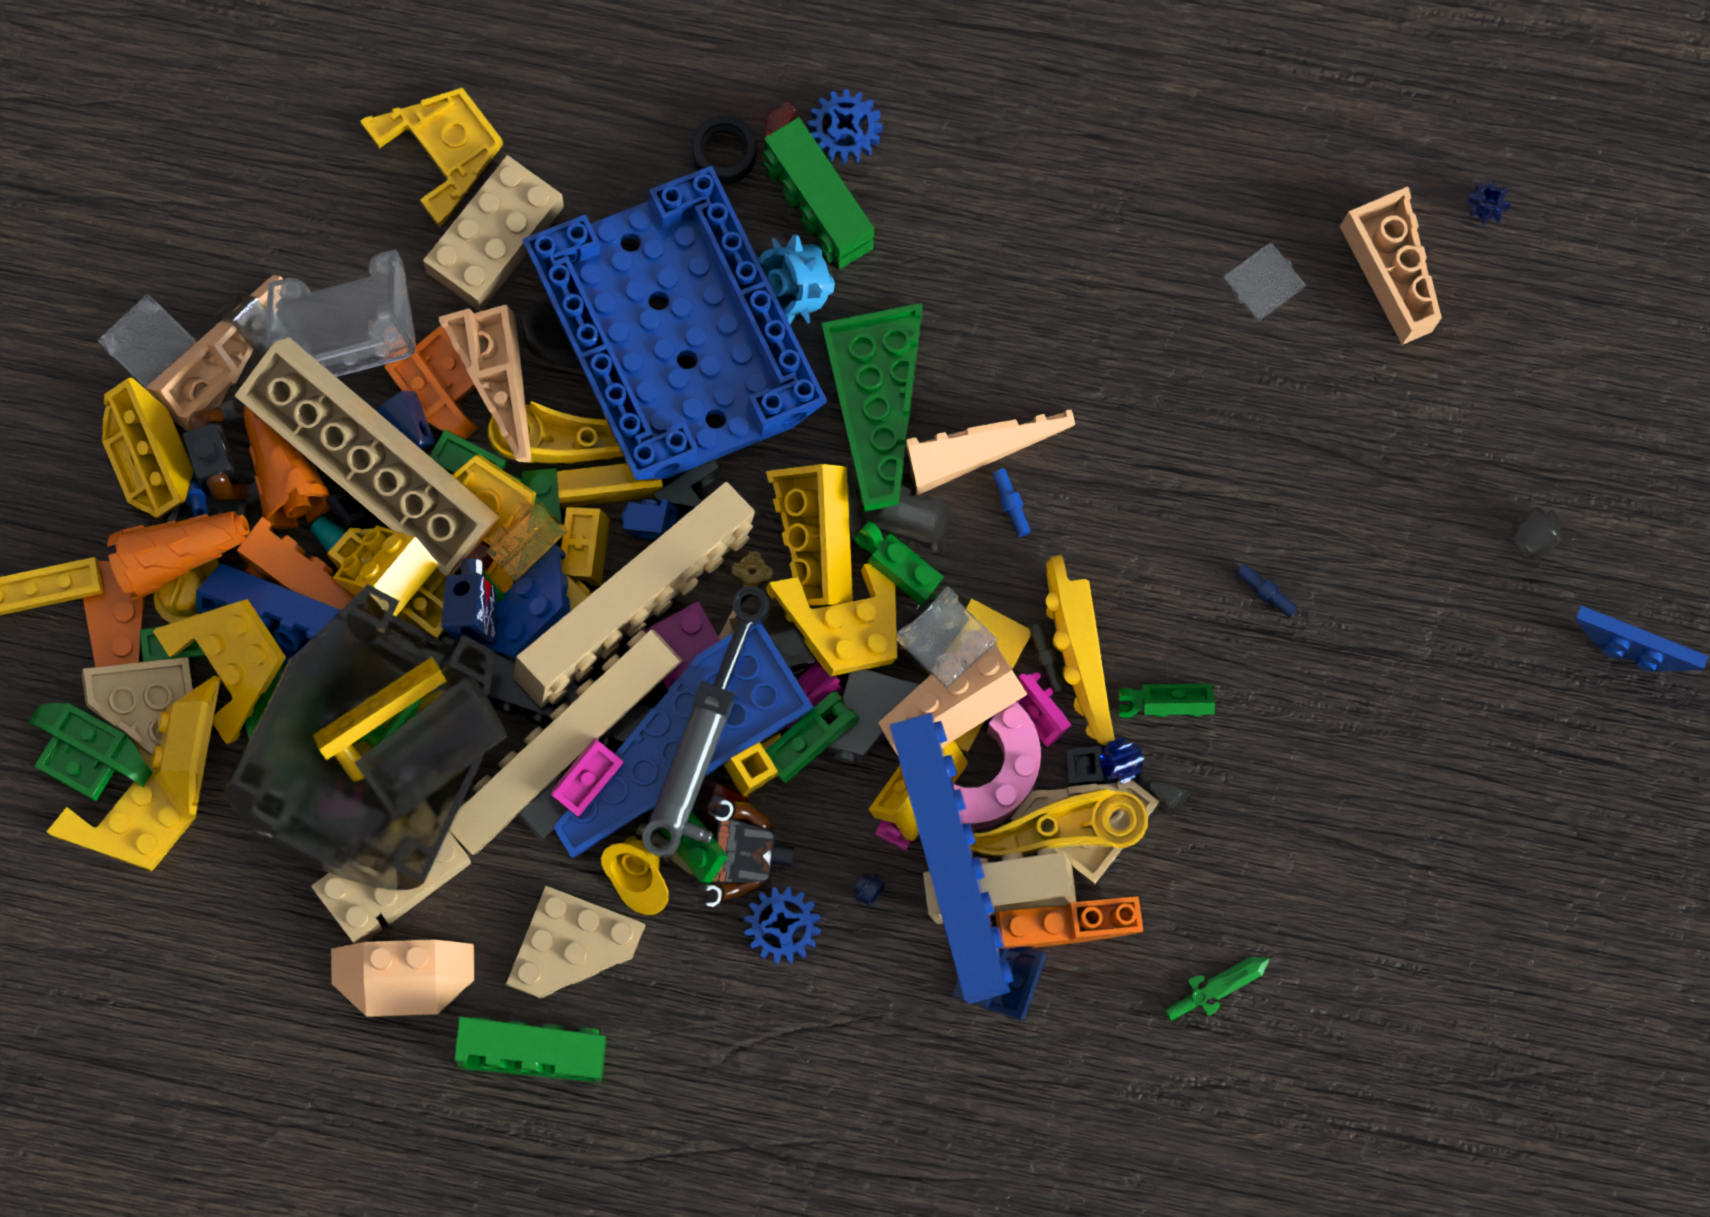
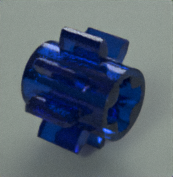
[1467,180,1511,225]
[1099,737,1143,784]

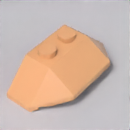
[331,940,475,1017]

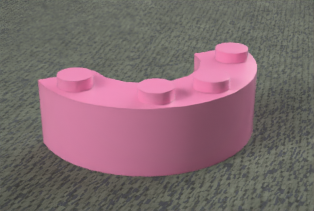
[953,702,1041,831]

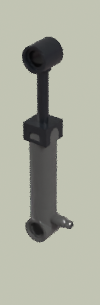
[642,586,770,858]

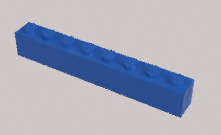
[890,713,1014,1004]

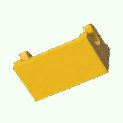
[561,507,610,586]

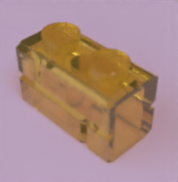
[486,500,568,581]

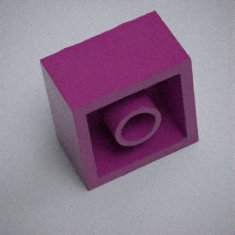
[643,601,720,693]

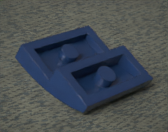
[952,947,1047,1022]

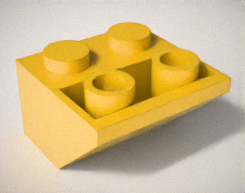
[333,526,439,617]

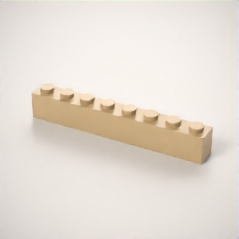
[444,629,683,855]

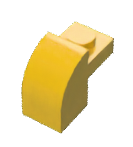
[724,733,781,796]

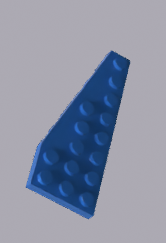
[553,623,814,858]

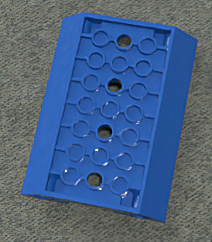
[522,166,827,480]

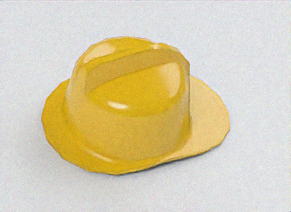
[153,559,219,623]
[601,836,668,915]

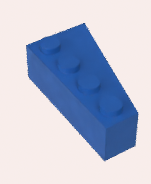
[195,563,340,678]

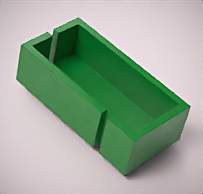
[762,117,874,270]

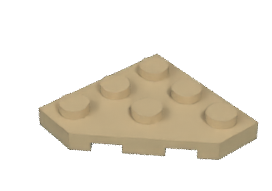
[81,657,193,756]
[1010,780,1160,885]
[506,886,645,999]

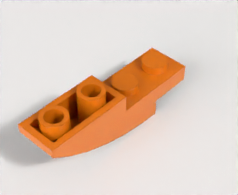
[995,896,1143,949]

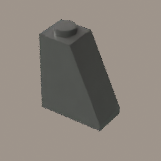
[829,670,919,764]

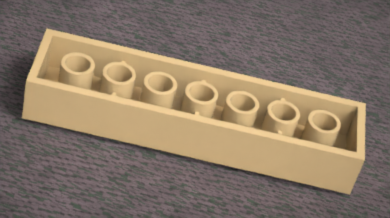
[235,337,500,576]
[513,481,755,709]

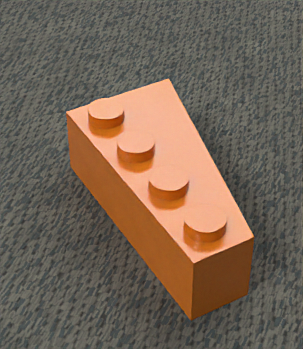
[237,517,381,645]

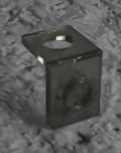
[215,293,283,354]

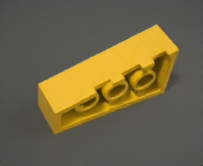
[766,464,853,608]

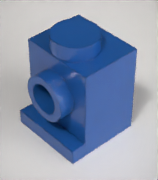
[622,499,680,541]

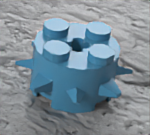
[758,234,835,324]

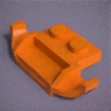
[382,322,479,439]

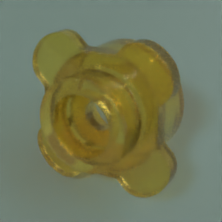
[731,551,773,587]

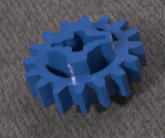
[808,89,882,165]
[744,887,821,965]

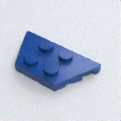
[476,544,570,660]
[1576,605,1709,672]

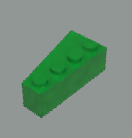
[455,1017,607,1083]

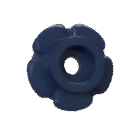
[854,873,885,907]

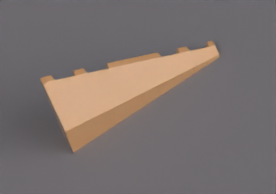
[146,275,287,432]
[439,304,532,462]
[906,409,1075,496]

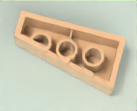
[1339,187,1442,345]
[878,626,1027,755]

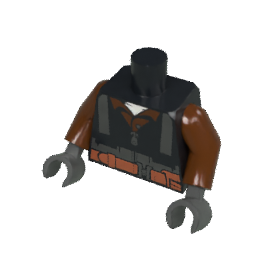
[183,398,260,505]
[698,795,794,907]

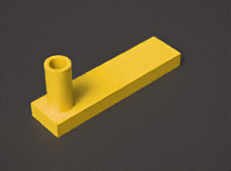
[313,657,447,781]

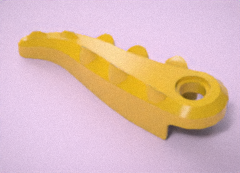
[488,401,623,464]
[1046,555,1115,745]
[970,789,1148,858]

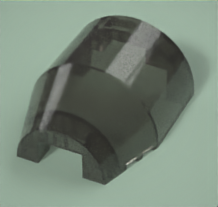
[225,584,494,890]

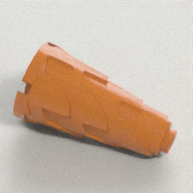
[243,405,331,529]
[107,511,250,600]

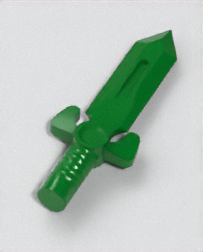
[1164,956,1270,1021]

